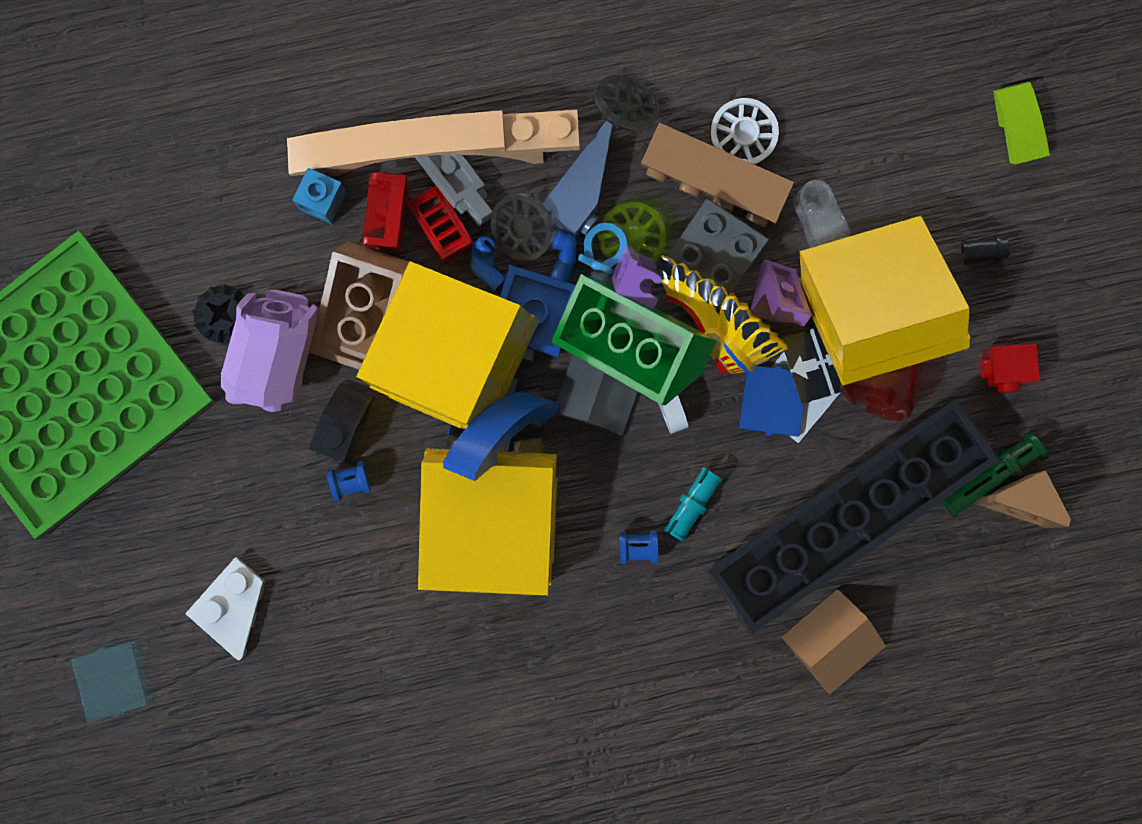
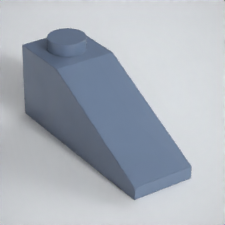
[540,120,612,239]

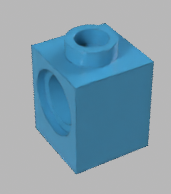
[292,168,347,225]

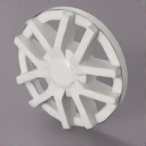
[711,98,779,164]

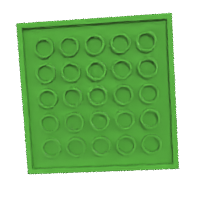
[0,231,215,540]

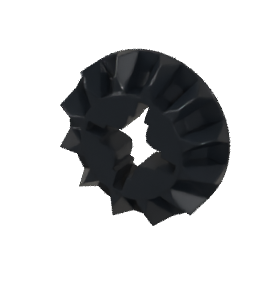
[192,284,245,343]

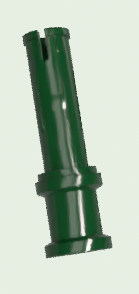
[941,431,1049,518]

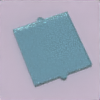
[71,642,148,722]

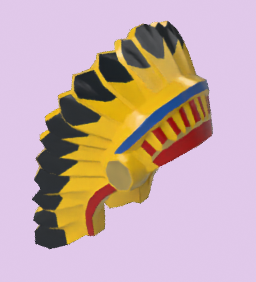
[657,255,788,375]

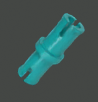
[663,467,723,542]

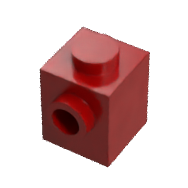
[979,344,1040,393]

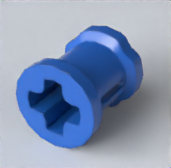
[327,461,372,502]
[619,531,658,565]

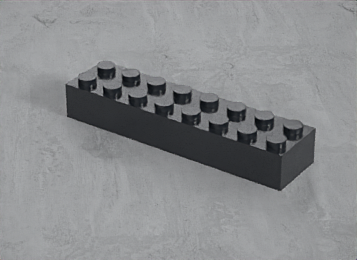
[706,399,1000,634]

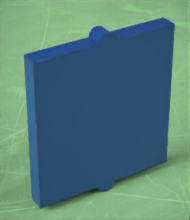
[739,365,804,437]

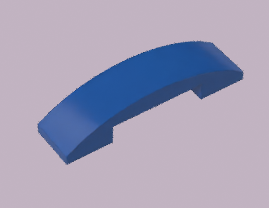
[443,392,560,481]

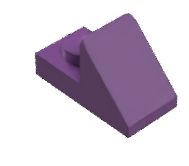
[751,259,812,326]

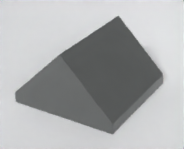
[556,355,637,436]

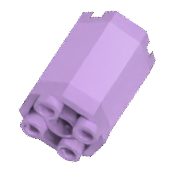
[221,290,318,412]

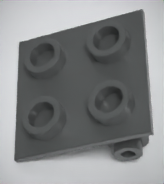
[667,198,769,296]

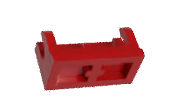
[360,172,410,254]

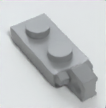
[415,155,493,227]

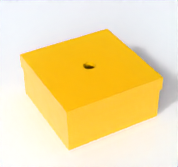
[799,216,970,385]
[356,261,539,429]
[418,448,557,596]

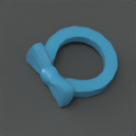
[578,223,628,276]

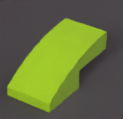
[993,82,1050,164]

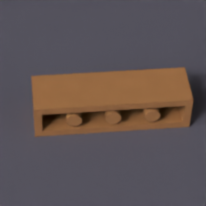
[641,123,794,228]

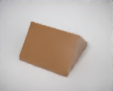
[977,470,1071,529]
[780,589,886,694]

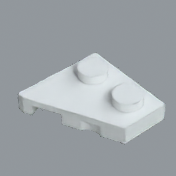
[186,557,265,661]

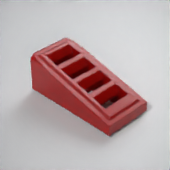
[406,185,474,265]

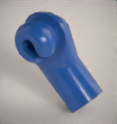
[550,230,577,283]
[470,236,506,292]

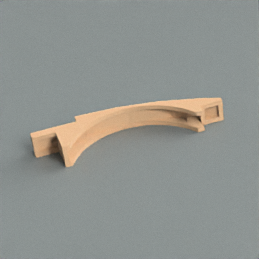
[287,110,580,177]

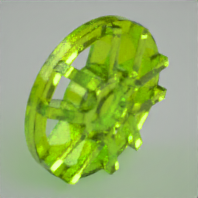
[598,202,667,267]

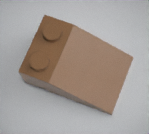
[309,241,409,369]

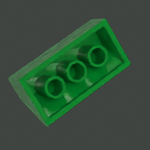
[551,274,717,406]

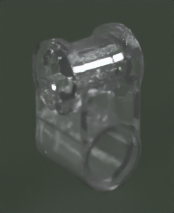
[794,180,851,248]

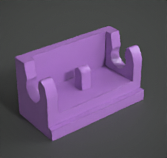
[611,244,662,309]

